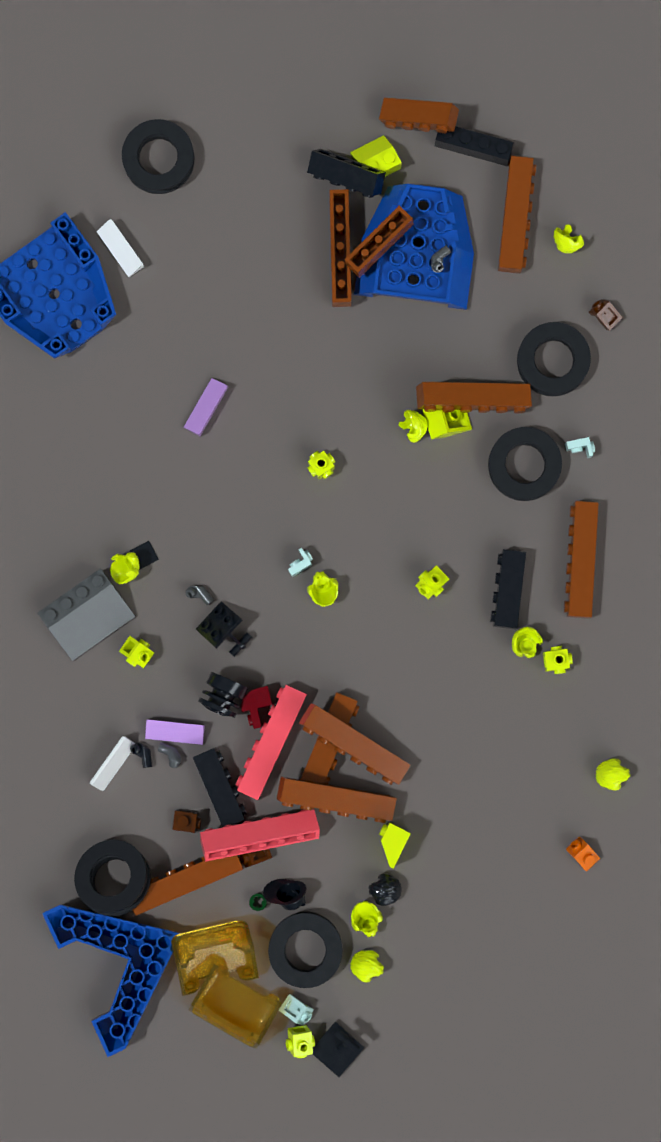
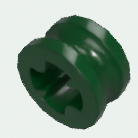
[249,894,267,911]

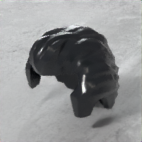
[368,874,402,906]

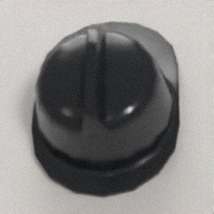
[263,879,307,910]

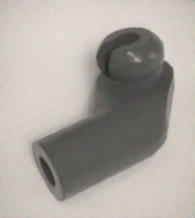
[431,245,451,273]
[185,586,214,606]
[158,743,181,768]

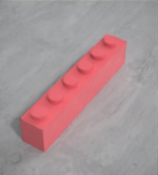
[236,685,307,800]
[200,809,320,862]

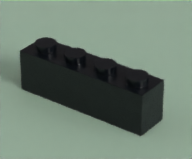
[434,126,514,166]
[307,149,386,198]
[490,549,526,630]
[193,748,247,827]

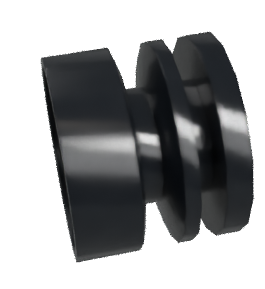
[198,672,248,718]

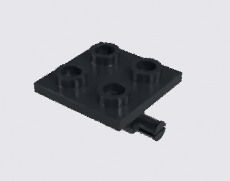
[196,601,253,657]
[313,1022,365,1077]

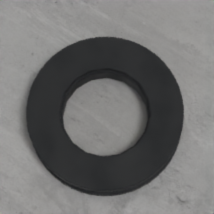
[122,119,195,194]
[517,322,591,396]
[488,427,562,501]
[74,839,151,916]
[268,912,343,988]

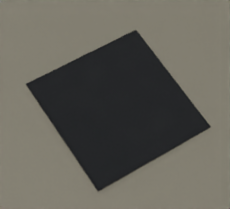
[130,541,159,570]

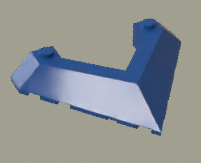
[42,905,182,1057]

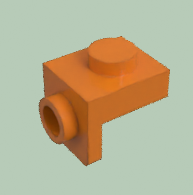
[566,837,600,872]

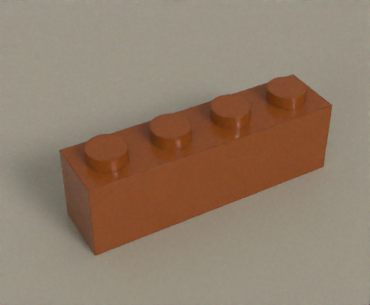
[379,98,459,133]
[344,205,414,278]

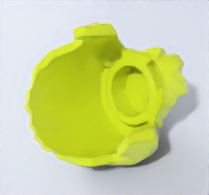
[553,224,584,253]
[398,410,427,443]
[110,552,140,584]
[307,571,338,607]
[512,626,543,658]
[595,758,631,790]
[351,901,383,937]
[350,950,384,983]

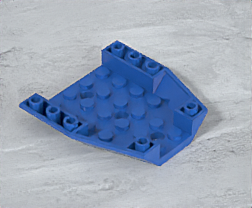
[354,184,474,310]
[0,212,116,359]

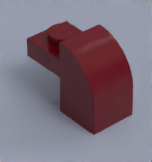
[241,686,273,729]

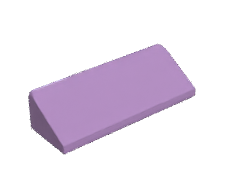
[184,378,228,436]
[145,720,205,745]

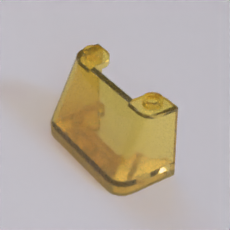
[171,920,259,996]
[189,964,282,1049]

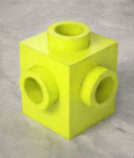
[307,451,335,479]
[415,565,449,599]
[119,636,155,668]
[543,646,573,674]
[286,1025,315,1058]

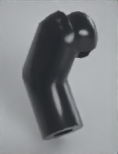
[130,743,152,768]

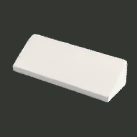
[97,219,144,277]
[90,736,135,791]

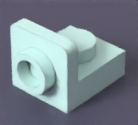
[565,437,595,458]
[288,548,313,578]
[279,994,314,1025]

